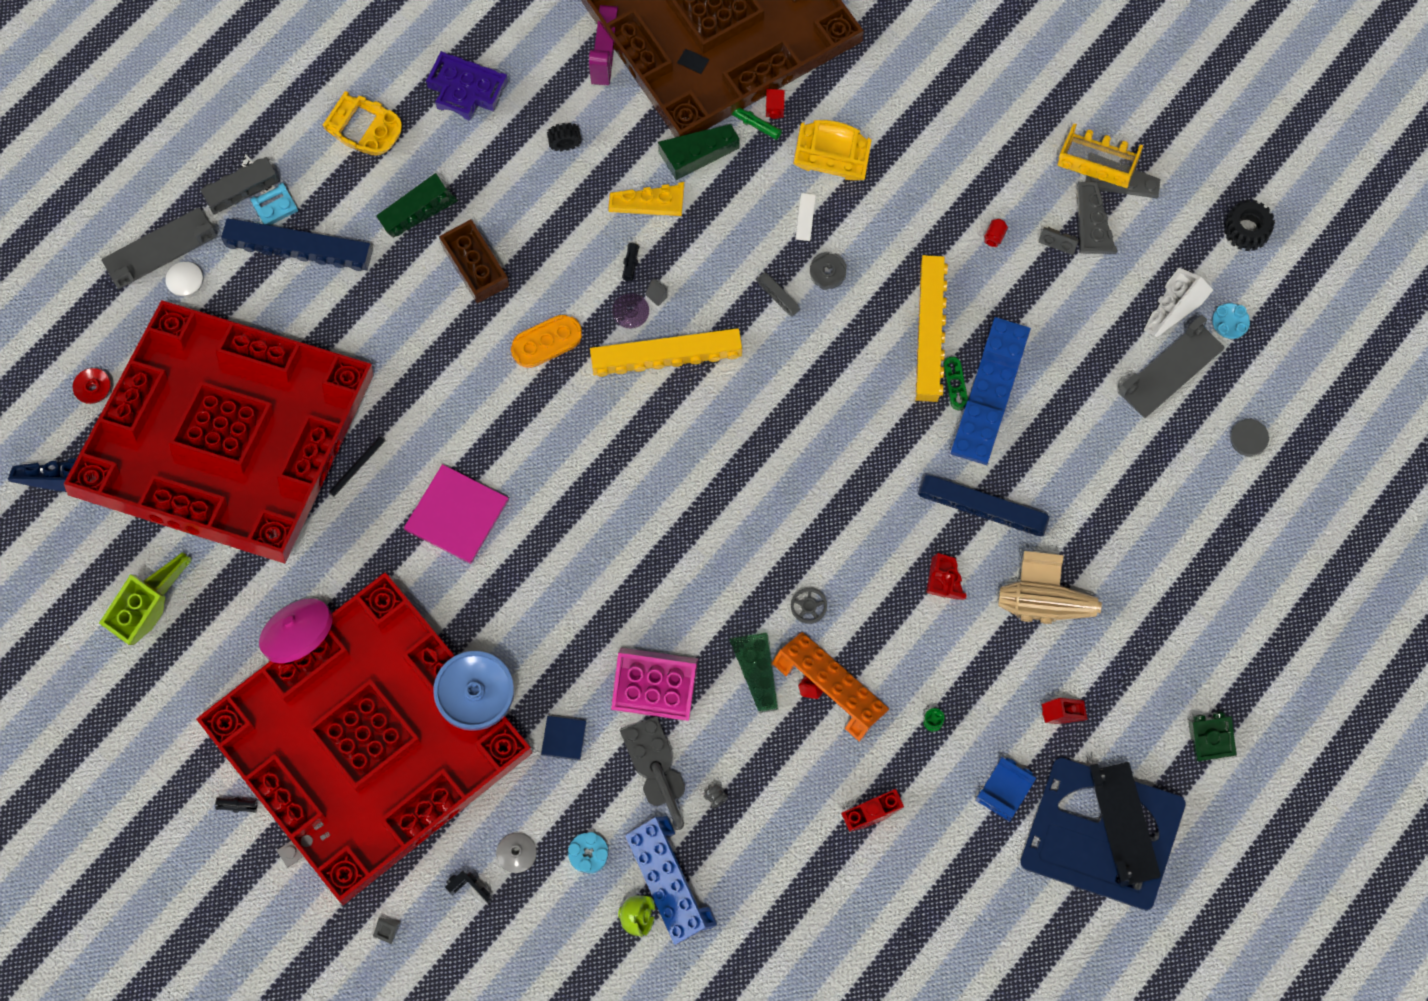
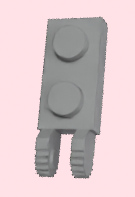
[277,822,330,868]

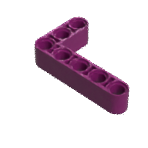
[589,5,618,86]

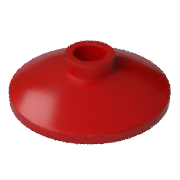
[72,368,111,404]

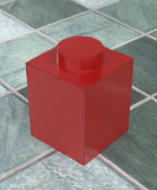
[766,89,785,119]

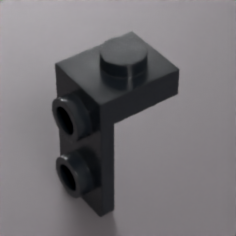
[445,871,492,905]

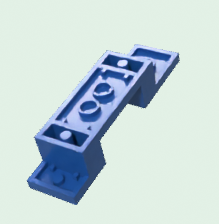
[950,317,1031,466]

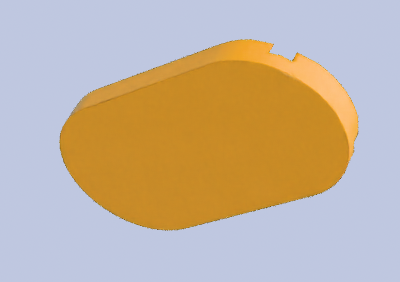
[511,315,582,368]

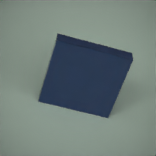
[541,716,587,761]

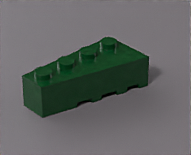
[658,124,740,180]
[376,173,458,238]

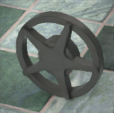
[791,588,827,624]

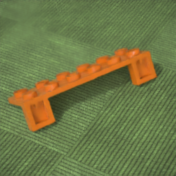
[772,632,889,742]

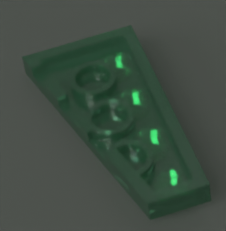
[729,633,779,713]

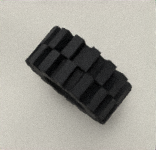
[547,123,582,152]

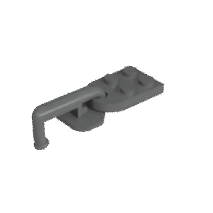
[620,716,685,830]

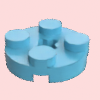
[568,832,608,874]

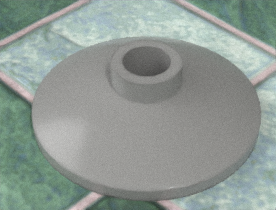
[496,833,536,873]

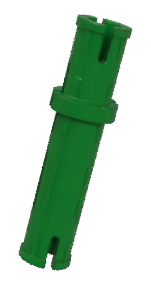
[731,108,782,140]

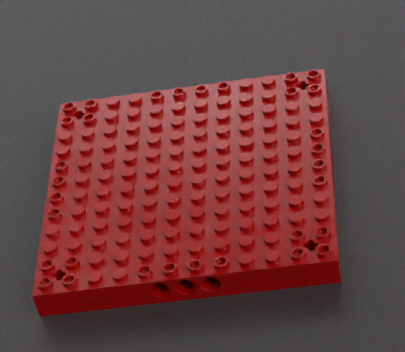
[64,300,373,564]
[196,572,532,906]

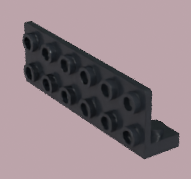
[1090,762,1161,887]

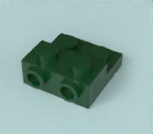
[1189,711,1237,762]

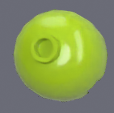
[618,895,655,937]

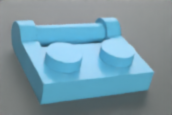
[250,182,298,226]

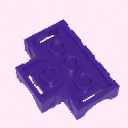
[426,51,508,121]

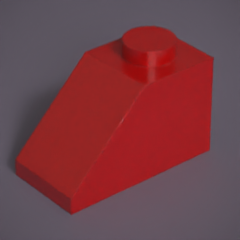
[1042,698,1088,724]

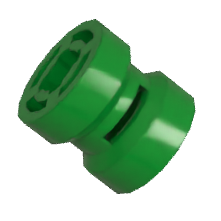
[923,708,944,732]

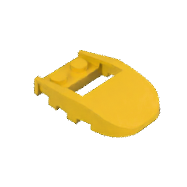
[323,91,402,156]

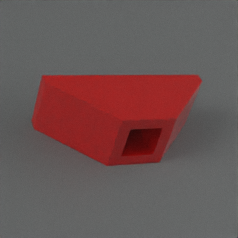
[841,789,904,832]

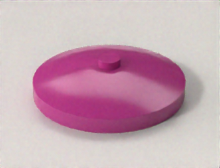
[259,598,332,663]

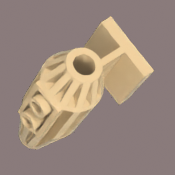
[998,551,1102,624]

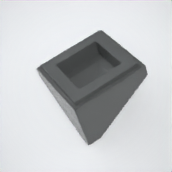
[373,918,401,944]

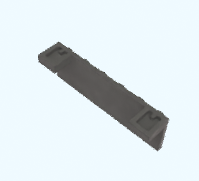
[101,208,217,290]
[1118,315,1225,418]

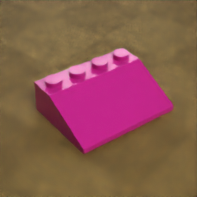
[611,648,698,721]

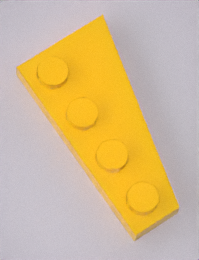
[608,182,684,216]

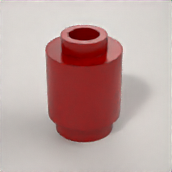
[984,219,1008,247]

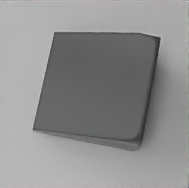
[646,278,668,306]

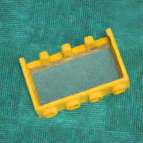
[1057,123,1143,188]

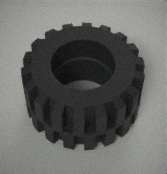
[1224,200,1275,251]

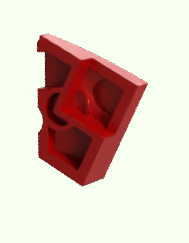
[926,553,967,600]

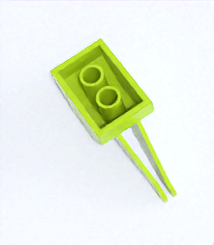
[99,552,191,645]

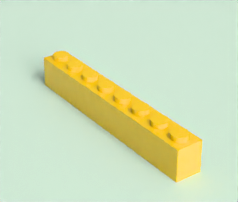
[915,255,948,402]
[590,328,742,377]

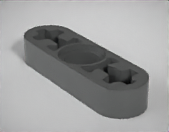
[757,272,800,317]

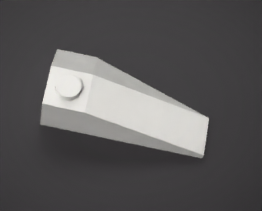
[1144,268,1213,337]

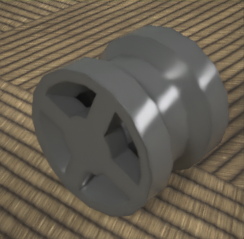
[704,784,729,809]

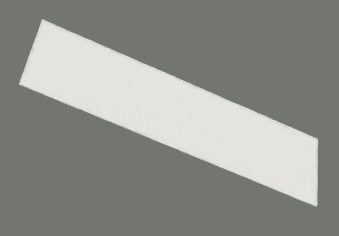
[796,193,816,241]

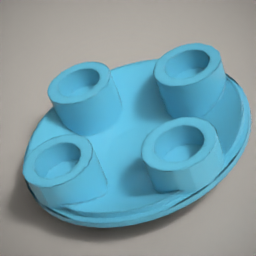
[1212,303,1250,339]

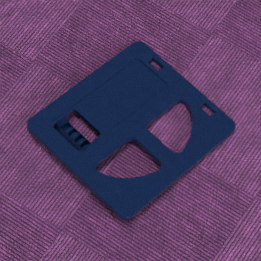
[1021,758,1186,911]

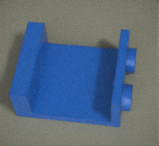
[976,757,1036,822]

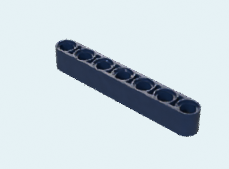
[918,475,1050,536]

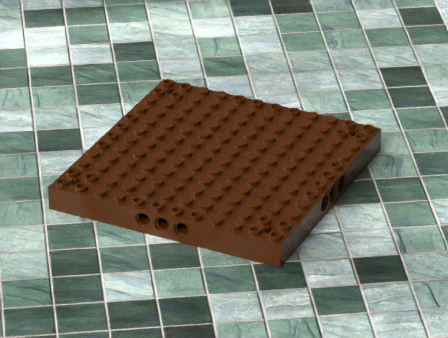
[580,0,864,137]

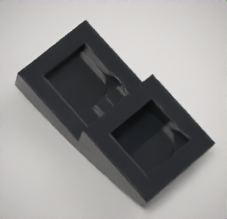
[677,49,709,74]

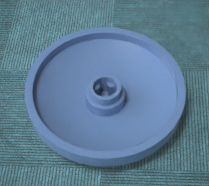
[434,651,514,731]

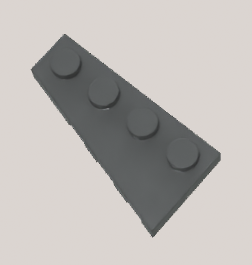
[1085,153,1161,199]
[1077,182,1118,254]

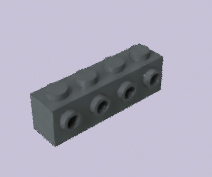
[200,157,279,215]

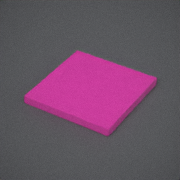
[404,464,509,564]

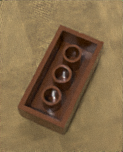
[439,219,509,304]

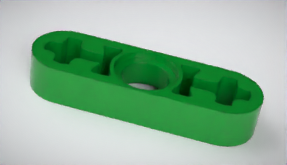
[943,357,968,411]

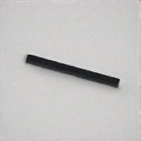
[328,436,385,497]

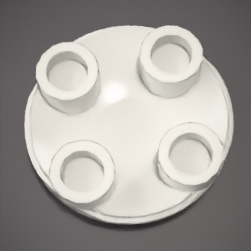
[166,262,203,298]

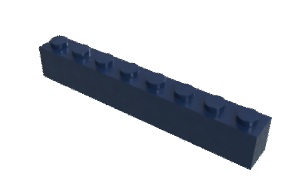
[221,218,373,271]

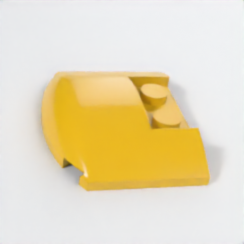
[793,120,872,180]

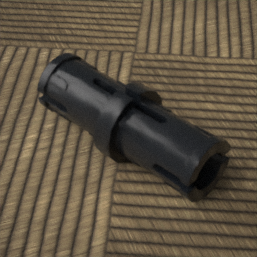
[622,243,640,281]
[215,797,258,813]

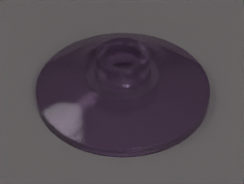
[612,293,649,329]

